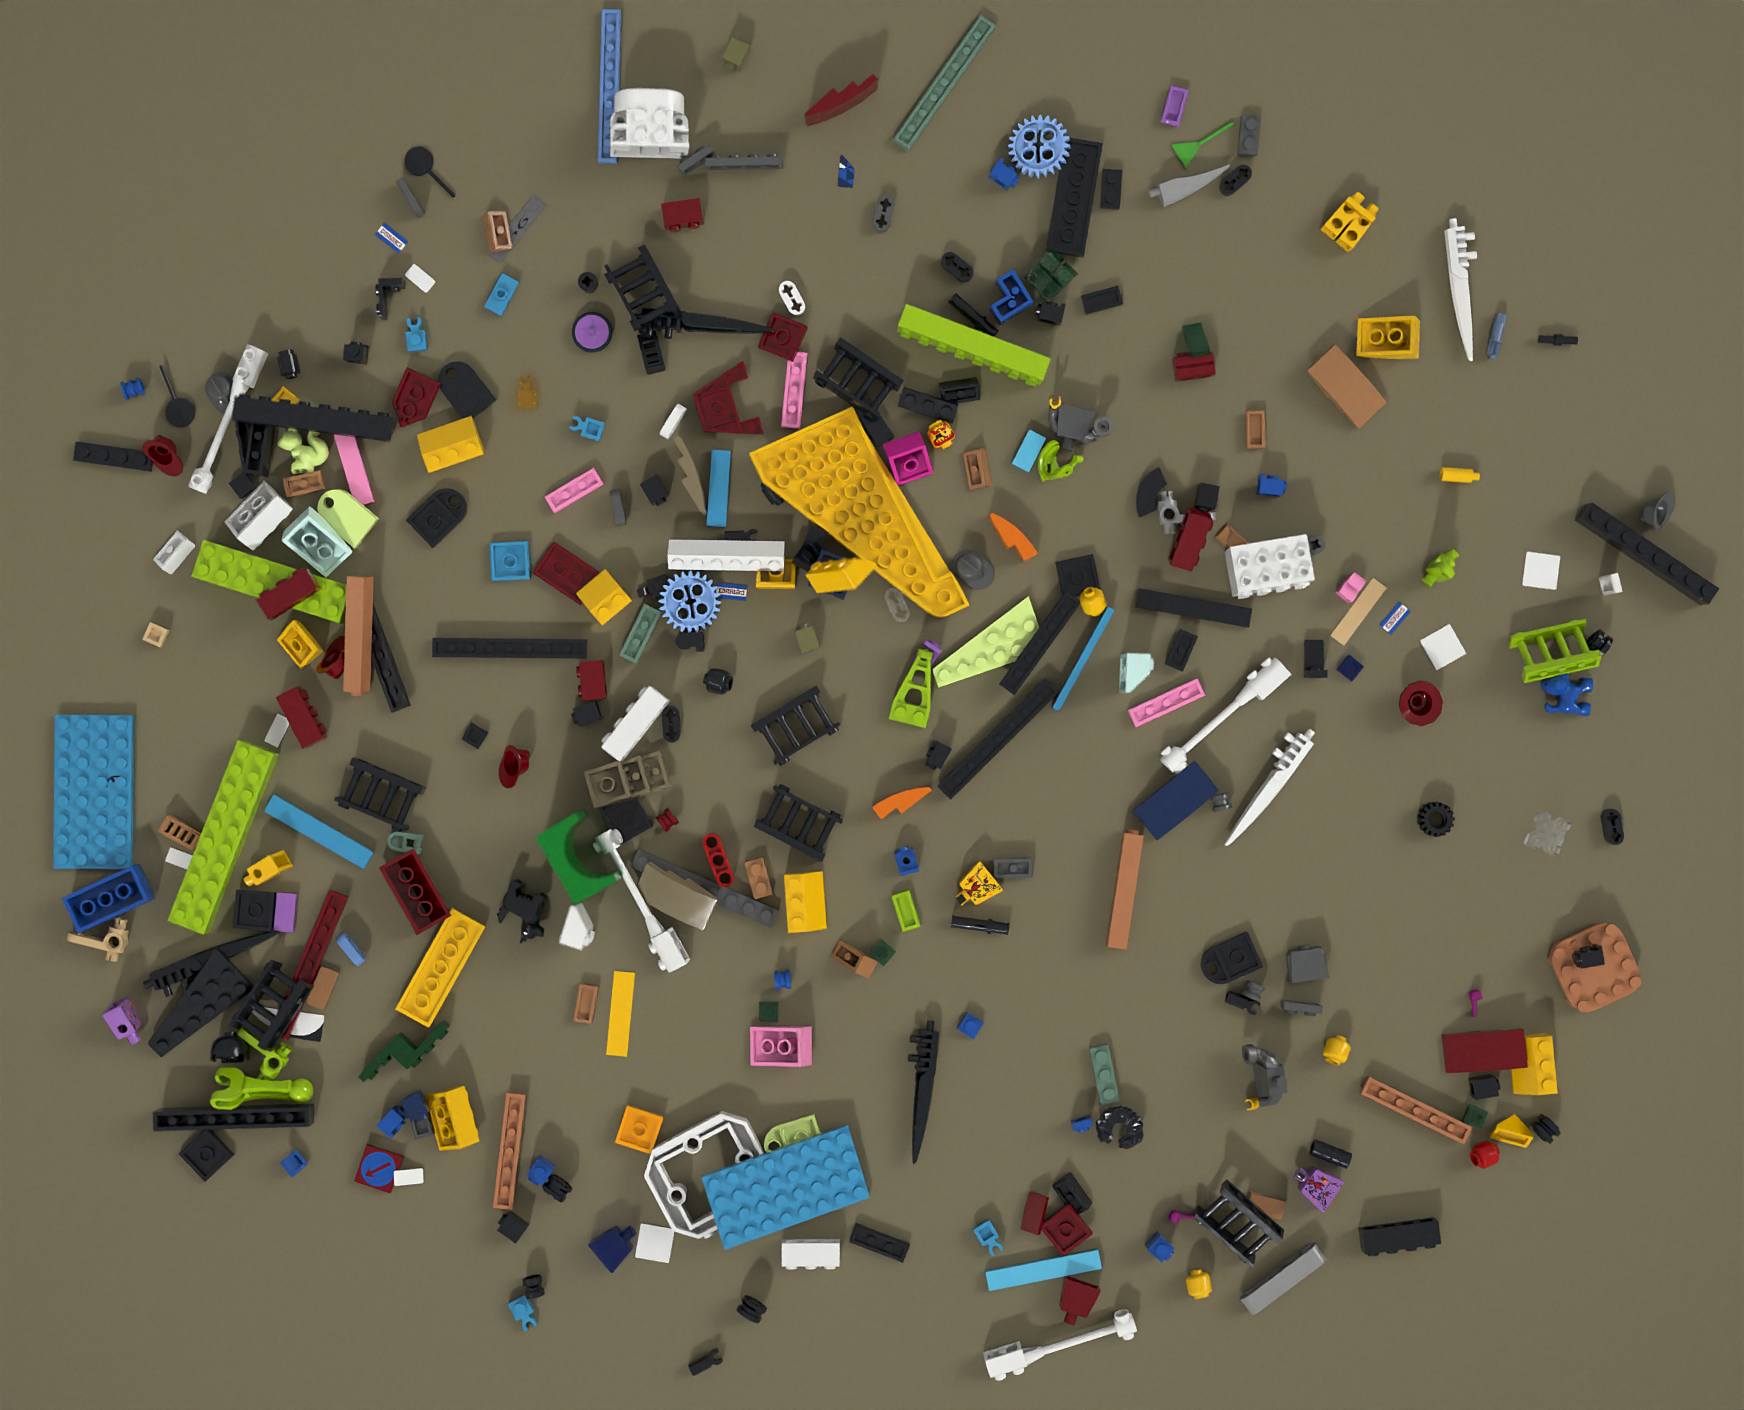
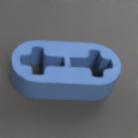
[336,932,366,966]

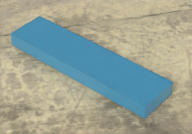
[707,450,731,528]

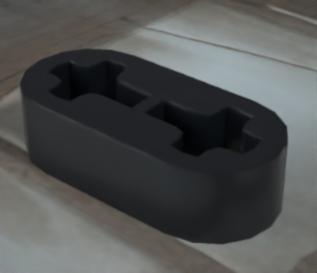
[1219,165,1252,196]
[941,252,973,283]
[662,706,681,743]
[1601,809,1624,845]

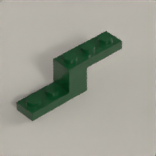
[358,1020,450,1082]

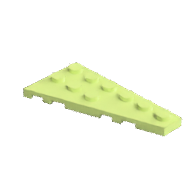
[932,596,1039,688]

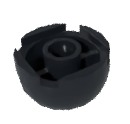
[210,1032,250,1063]

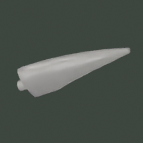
[1148,164,1230,207]

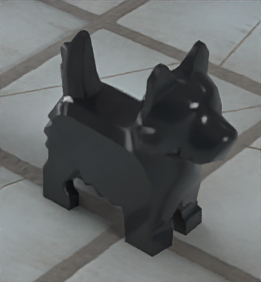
[497,879,549,944]

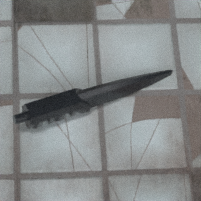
[631,308,775,339]
[143,931,280,997]
[908,1020,939,1164]

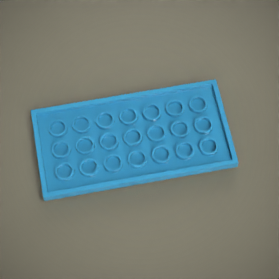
[53,715,134,869]
[701,1124,870,1250]

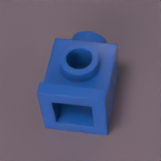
[989,158,1020,190]
[1256,474,1287,497]
[894,846,919,876]
[377,1106,406,1138]

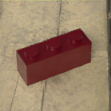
[1168,507,1213,572]
[256,568,322,620]
[276,687,327,749]

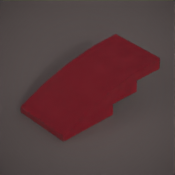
[805,74,878,126]
[1442,1028,1528,1073]

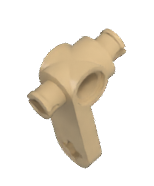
[66,917,129,962]

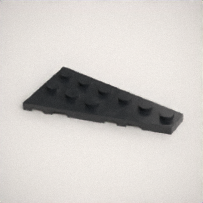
[148,946,254,1057]

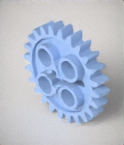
[1008,115,1071,179]
[658,571,721,632]

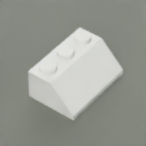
[224,481,292,551]
[559,902,595,950]

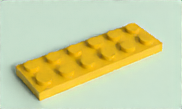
[396,908,486,1028]

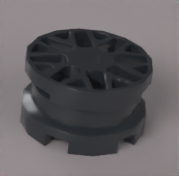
[542,1173,573,1202]
[737,1295,767,1323]

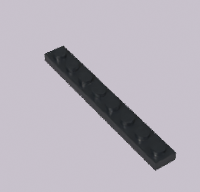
[432,638,587,659]
[937,678,1059,800]

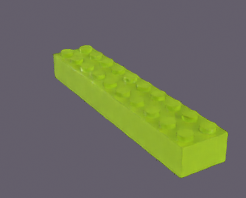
[167,740,279,935]

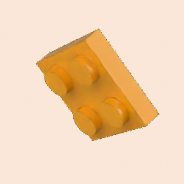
[615,1105,664,1154]

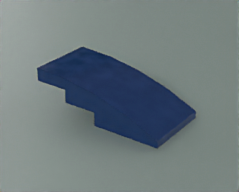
[1133,760,1219,840]

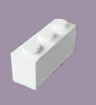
[782,1239,840,1270]

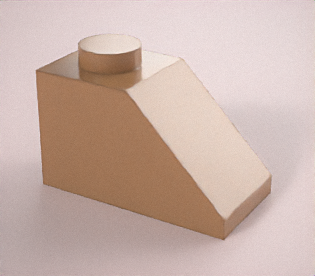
[831,940,878,978]

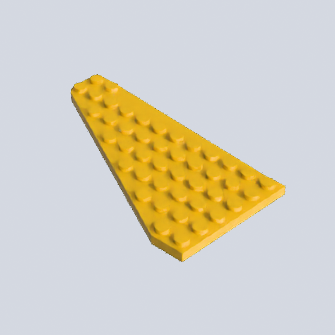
[749,406,969,618]

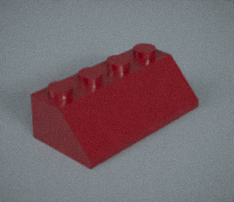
[379,848,452,935]

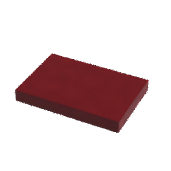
[533,542,600,605]

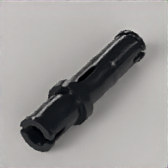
[948,293,999,337]
[951,915,1010,935]

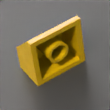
[576,569,632,625]

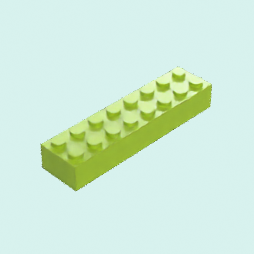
[897,304,1051,387]
[191,540,346,624]

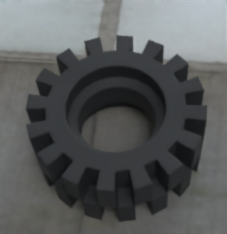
[1417,802,1455,837]

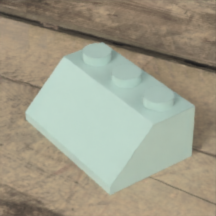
[1119,653,1154,693]

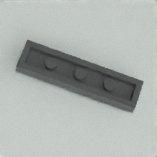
[705,154,783,170]

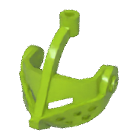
[1038,440,1083,482]

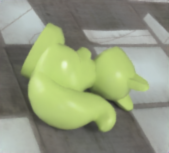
[277,429,329,475]

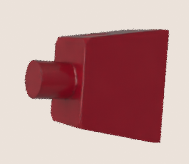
[1059,1276,1101,1325]

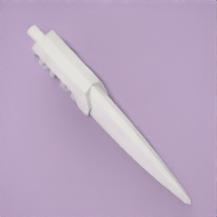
[1444,218,1477,361]
[1225,729,1315,846]

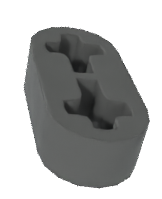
[873,195,894,233]
[610,489,627,527]

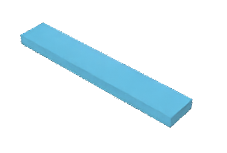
[985,1248,1102,1291]

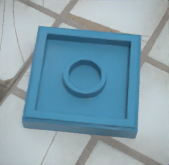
[490,541,531,581]

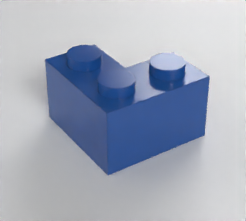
[989,269,1034,326]

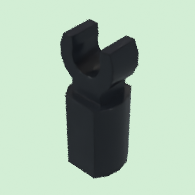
[724,529,758,541]
[1225,990,1260,1015]
[688,1348,723,1376]

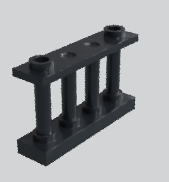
[604,244,682,336]
[813,337,904,422]
[751,686,840,766]
[334,757,427,832]
[753,784,843,862]
[229,959,314,1052]
[1194,1179,1284,1267]

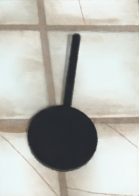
[404,147,455,197]
[159,365,195,427]

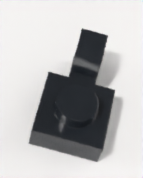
[637,574,669,599]

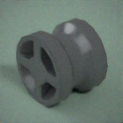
[1307,535,1325,555]
[1210,793,1232,812]
[1242,980,1265,1002]

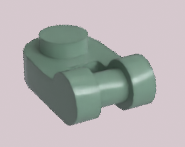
[387,831,424,854]

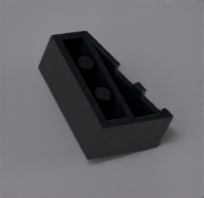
[234,421,275,478]

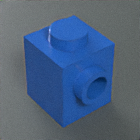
[526,1155,556,1186]
[1145,1231,1175,1263]

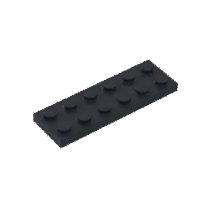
[1046,137,1103,258]

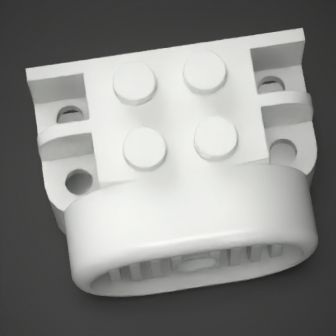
[610,88,689,159]

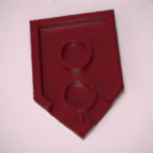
[392,367,441,428]

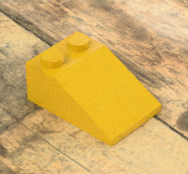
[1356,316,1420,359]

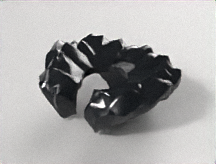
[1096,1106,1144,1149]

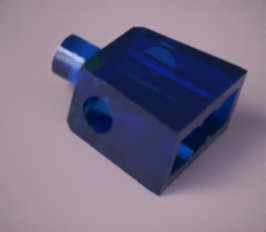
[588,1225,637,1274]

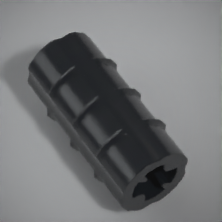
[1309,1139,1352,1169]

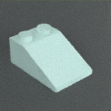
[282,506,352,577]

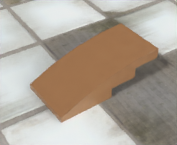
[1306,344,1387,429]

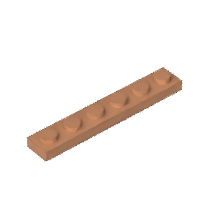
[1360,1076,1473,1144]
[493,1092,526,1210]

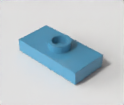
[484,273,520,317]

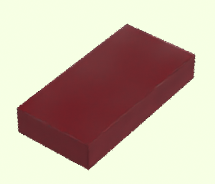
[1021,1191,1049,1235]

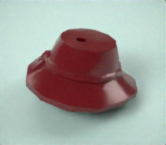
[1399,681,1443,726]

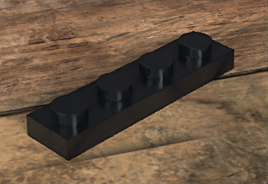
[73,442,153,472]

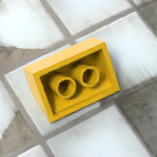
[417,416,485,473]
[805,558,877,593]
[784,871,827,933]
[1511,1033,1558,1095]
[424,1086,479,1151]

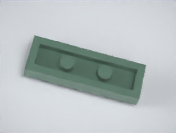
[619,604,662,664]
[1089,1044,1120,1105]

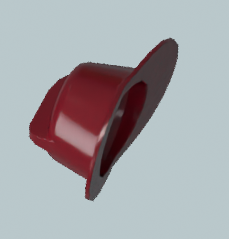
[142,435,183,476]
[316,636,345,679]
[499,745,530,789]

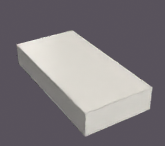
[1599,573,1623,595]

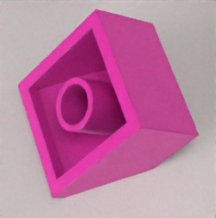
[883,431,933,486]

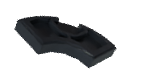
[1136,467,1167,518]

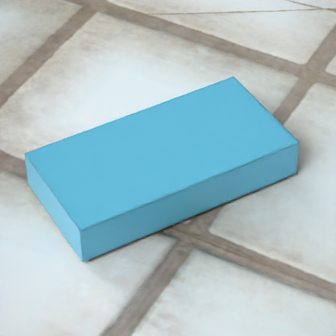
[1012,429,1046,473]

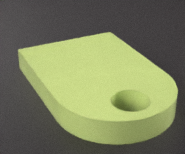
[318,489,379,548]
[764,1113,820,1153]

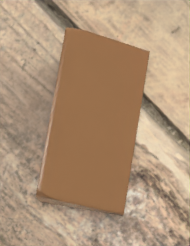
[483,211,513,253]
[963,449,992,490]

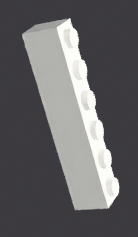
[668,539,785,571]

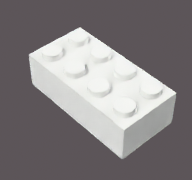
[601,686,670,762]

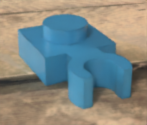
[405,317,428,352]
[569,416,605,442]
[973,1219,1003,1256]
[508,1294,538,1331]

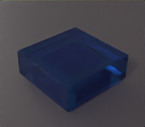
[1336,655,1364,682]

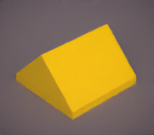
[756,559,796,589]
[277,620,325,669]

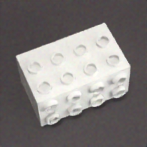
[1224,534,1315,599]

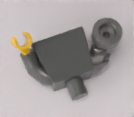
[1048,395,1113,452]
[1242,1044,1287,1111]

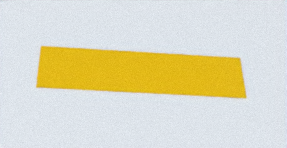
[606,971,635,1057]

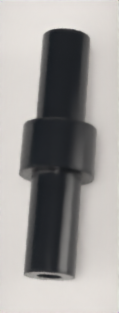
[1538,334,1578,346]

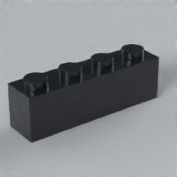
[1358,1217,1441,1256]

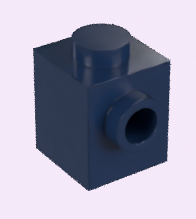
[400,1089,431,1122]

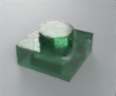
[869,939,896,966]
[759,1001,779,1022]
[1462,1104,1488,1129]

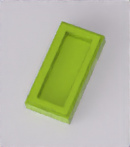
[891,890,921,932]

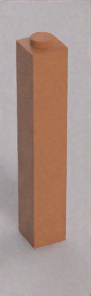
[343,575,374,696]
[1106,829,1144,950]

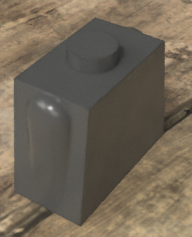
[1286,944,1330,983]

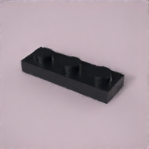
[898,387,959,424]

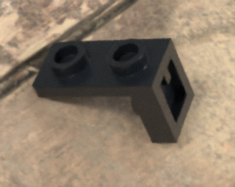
[376,278,405,320]
[792,524,829,572]
[1304,640,1328,678]

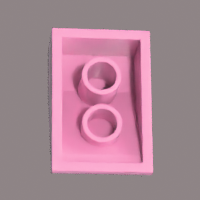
[750,1026,812,1067]

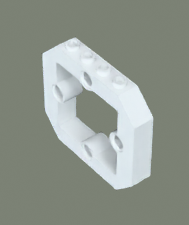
[644,1111,765,1239]

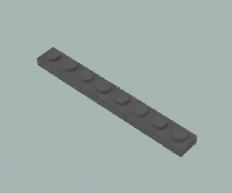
[631,849,779,928]

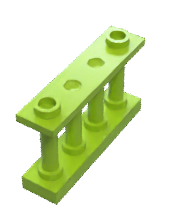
[1508,619,1602,683]

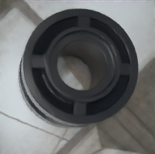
[1586,629,1613,656]
[1530,1114,1561,1144]

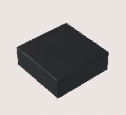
[228,473,257,499]
[462,723,488,749]

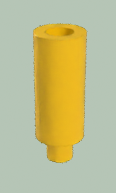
[1440,467,1480,483]

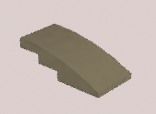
[673,435,707,516]
[584,750,672,809]
[637,861,718,930]

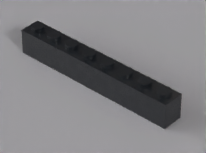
[232,393,393,442]
[1575,502,1720,606]
[153,1104,314,1131]

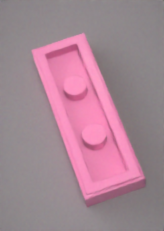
[545,467,604,513]

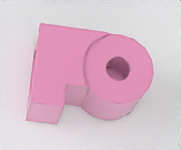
[1335,571,1366,603]

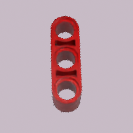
[703,833,735,887]

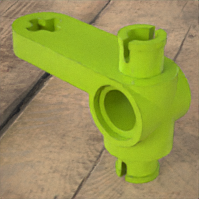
[1422,548,1459,587]
[237,1026,292,1081]

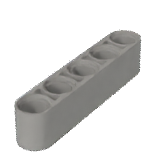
[1240,1243,1327,1315]

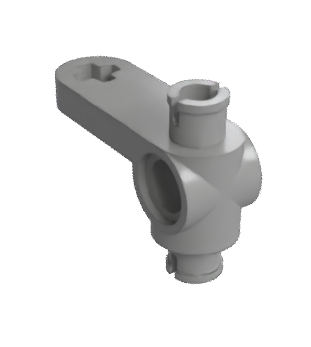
[1158,491,1217,534]

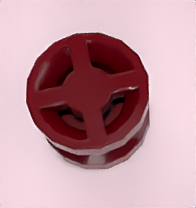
[655,808,679,832]

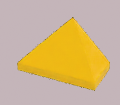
[1490,1114,1534,1148]

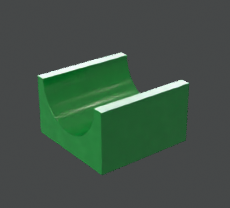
[535,810,622,905]

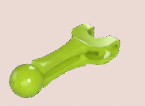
[210,1067,314,1110]

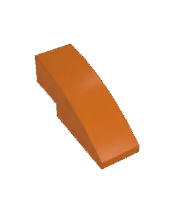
[988,513,1038,562]
[872,787,932,819]

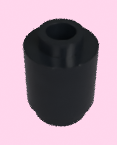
[278,349,301,379]
[760,483,785,506]

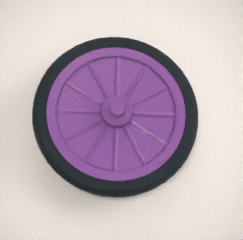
[572,312,612,353]

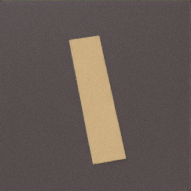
[1330,578,1387,646]

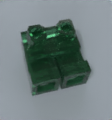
[1024,248,1078,302]

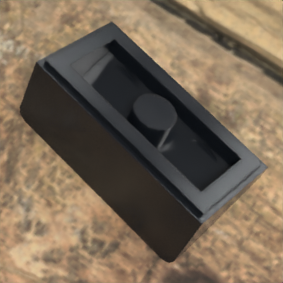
[939,377,980,403]
[1052,1172,1092,1214]

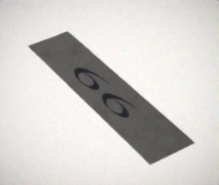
[487,195,546,263]

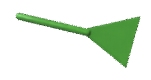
[1171,122,1234,169]

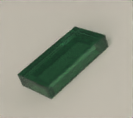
[1182,322,1210,358]

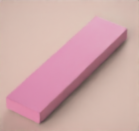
[781,352,808,430]
[334,435,375,506]
[1127,678,1205,727]

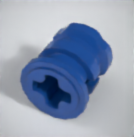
[120,378,145,400]

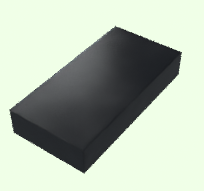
[1081,286,1123,315]

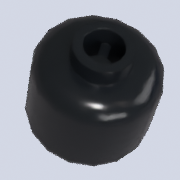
[703,668,733,695]

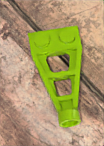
[889,648,933,728]

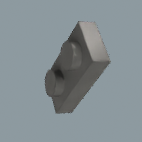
[1237,115,1261,156]
[677,145,715,177]
[993,858,1033,879]
[1280,1000,1323,1016]

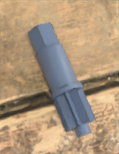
[1486,313,1507,360]

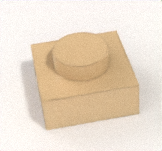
[142,622,170,648]

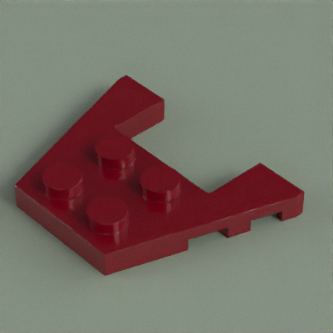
[693,361,764,435]

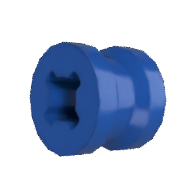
[774,970,791,990]

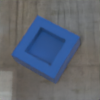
[957,1012,983,1039]
[1070,1115,1093,1132]
[280,1150,308,1177]

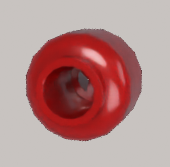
[1470,1140,1500,1169]

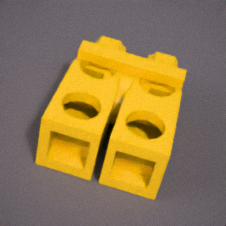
[1320,191,1379,253]

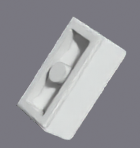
[153,530,195,574]

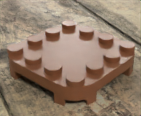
[1547,922,1641,1012]

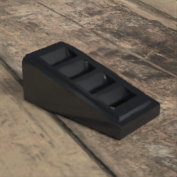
[637,331,666,375]

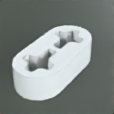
[779,281,805,316]
[659,404,687,439]

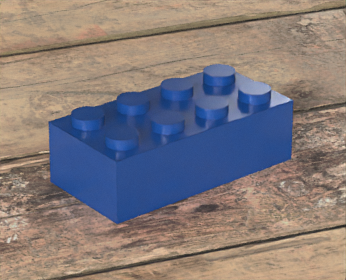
[62,864,155,933]

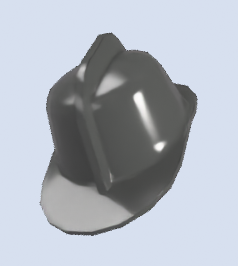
[205,372,233,414]
[1639,491,1675,531]
[952,550,994,590]

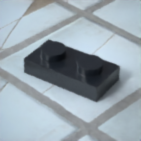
[1100,169,1122,210]
[1165,629,1198,672]

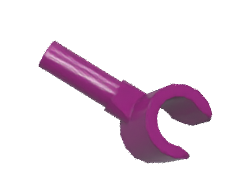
[1468,989,1482,1017]
[1168,1210,1195,1224]

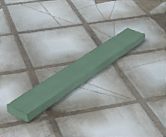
[893,15,996,152]

